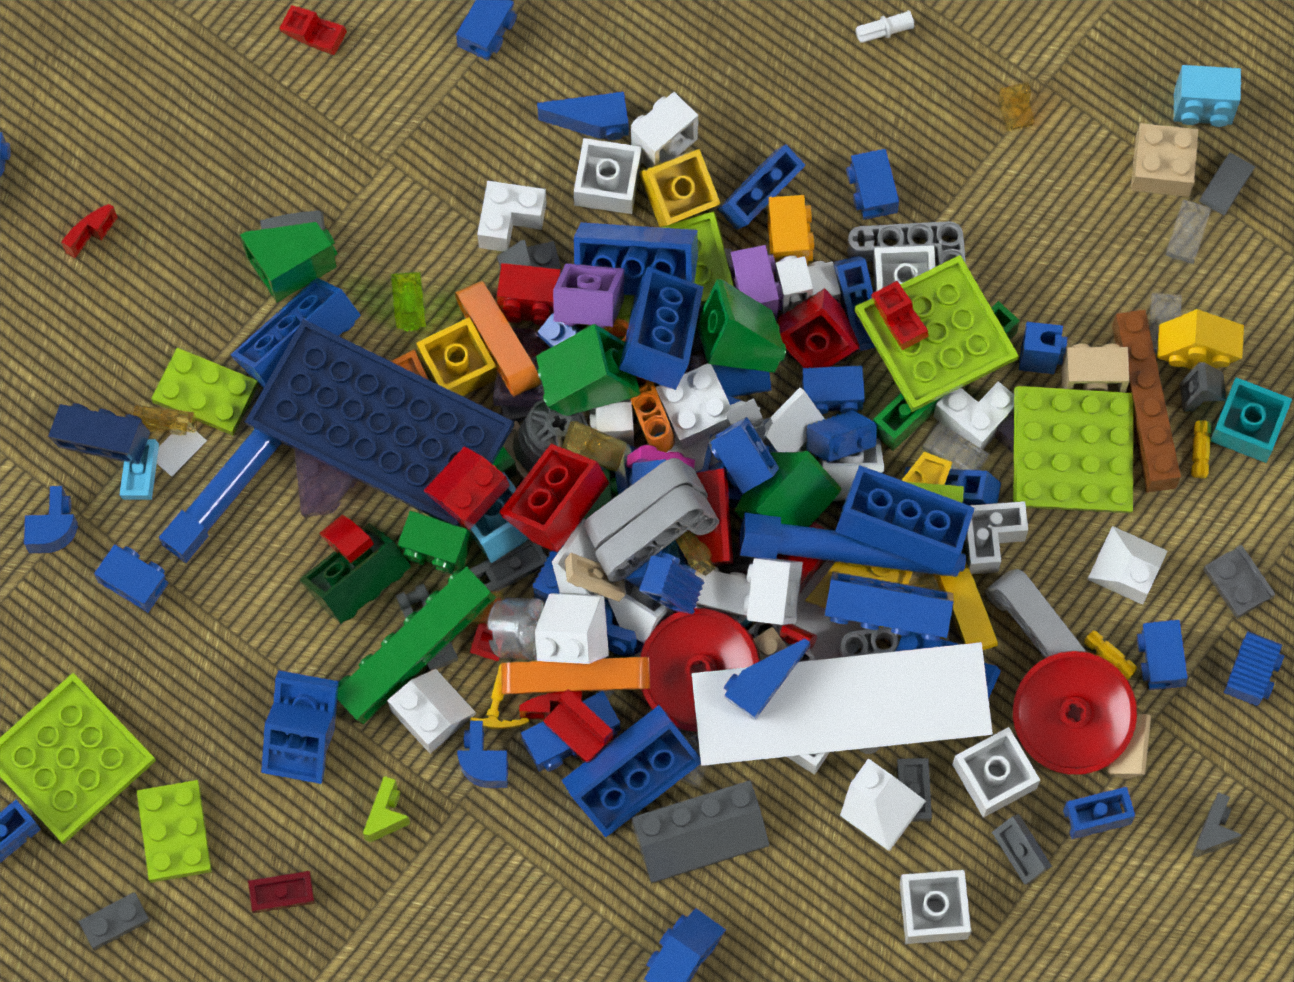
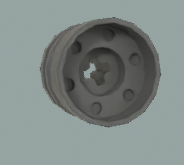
[513,399,588,471]

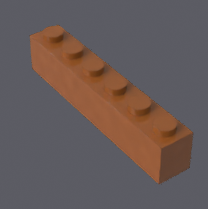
[1112,310,1181,493]

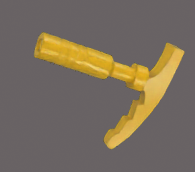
[470,664,529,729]

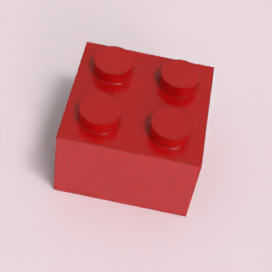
[497,263,561,326]

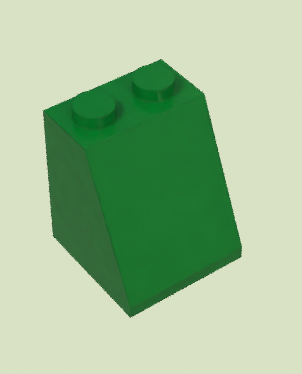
[240,222,338,303]
[696,279,786,373]
[536,324,641,416]
[734,451,842,527]

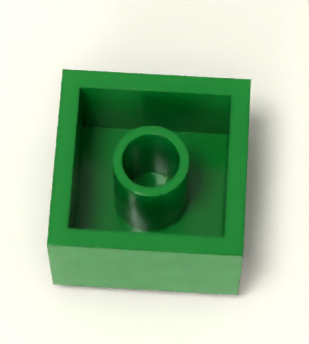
[398,511,473,575]

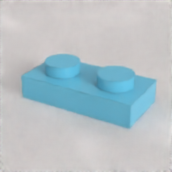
[120,439,159,500]

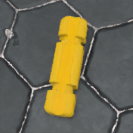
[1191,420,1211,479]
[1084,630,1137,679]

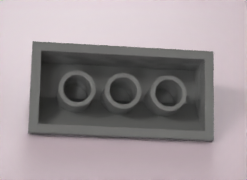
[632,780,769,884]

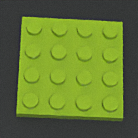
[855,255,1019,412]
[1013,386,1133,513]
[0,673,156,845]

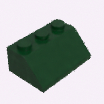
[299,523,411,624]

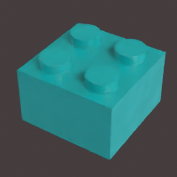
[1210,377,1292,463]

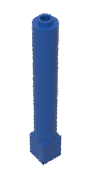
[159,429,282,563]
[739,513,966,577]

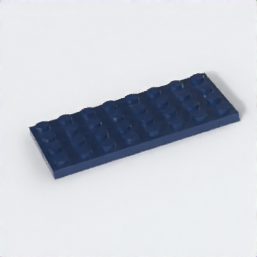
[245,319,515,526]

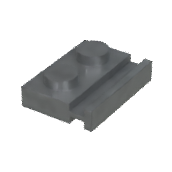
[1203,545,1275,619]

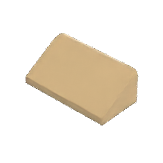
[1108,714,1151,779]

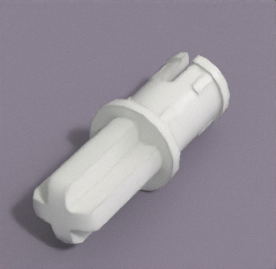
[856,11,914,43]

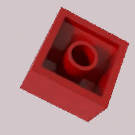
[778,288,860,368]
[424,446,510,530]

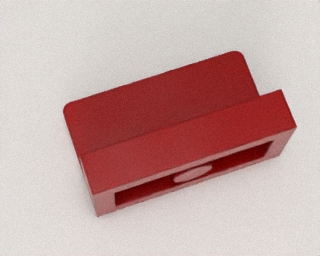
[544,689,613,763]

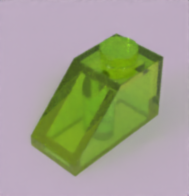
[391,272,426,331]

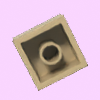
[1131,123,1198,197]
[1061,344,1129,393]

